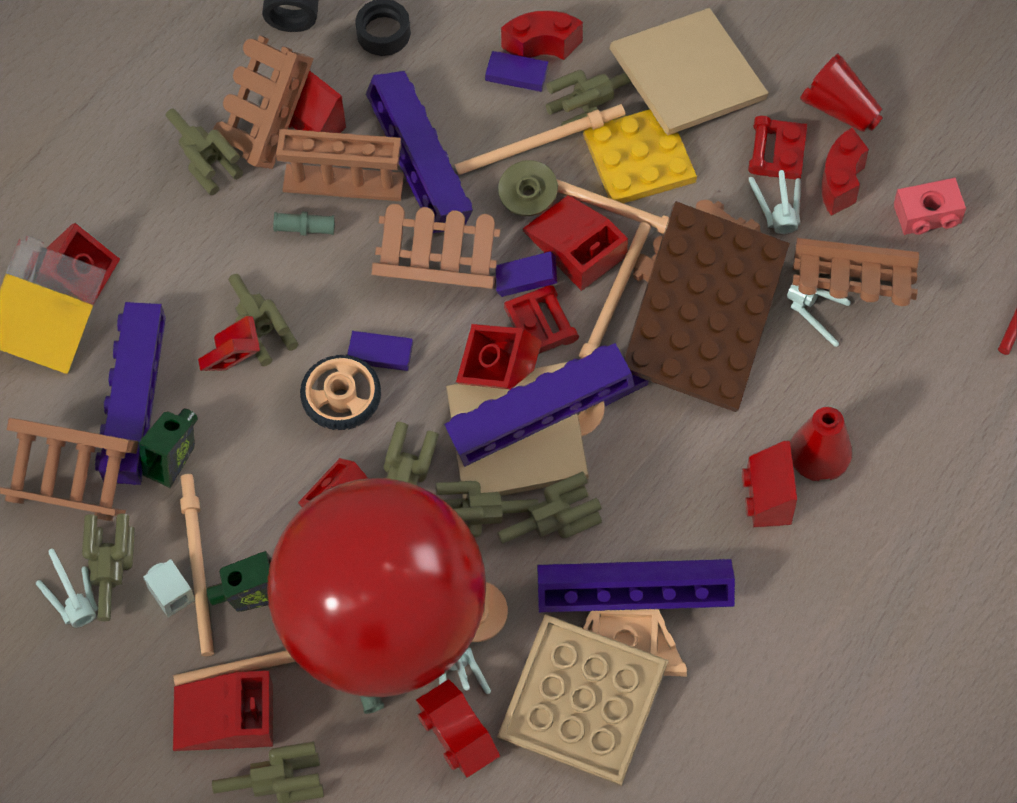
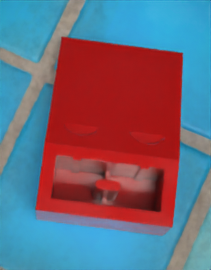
[523,195,628,291]
[173,671,273,751]

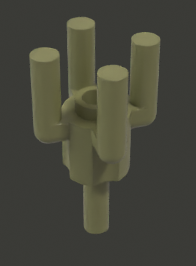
[546,70,631,126]
[166,108,243,195]
[228,274,299,367]
[384,422,439,485]
[497,471,602,544]
[435,481,538,538]
[82,514,135,622]
[212,741,324,803]

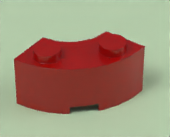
[501,11,583,60]
[821,127,869,216]
[416,679,500,778]

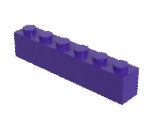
[366,71,473,233]
[95,302,166,485]
[444,343,635,467]
[537,559,735,612]

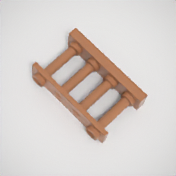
[276,129,405,201]
[0,418,139,521]

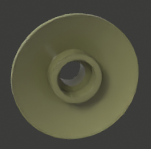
[498,160,558,216]

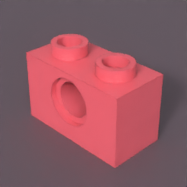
[894,178,966,235]

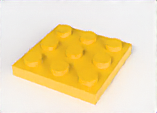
[583,109,697,203]

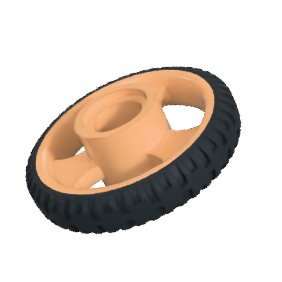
[300,355,381,430]

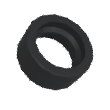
[262,0,319,32]
[355,0,411,56]

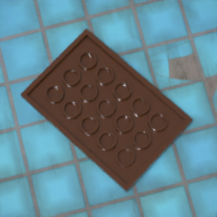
[624,201,790,412]

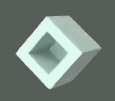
[143,559,195,618]

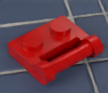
[748,115,807,180]
[504,285,579,354]

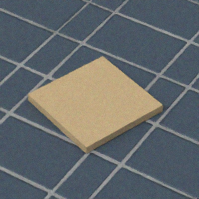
[609,8,769,136]
[446,362,589,500]
[497,614,668,786]

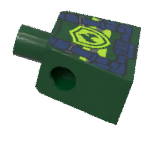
[139,408,198,488]
[206,551,272,612]

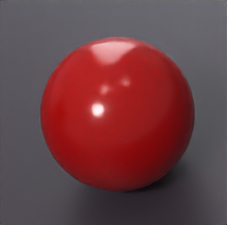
[267,478,486,697]

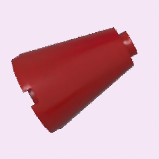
[800,53,883,132]
[790,407,852,481]

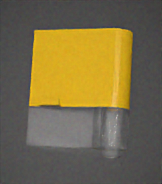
[0,235,106,374]

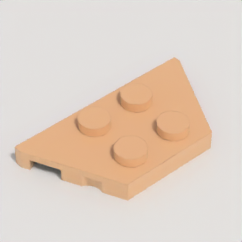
[583,609,687,677]

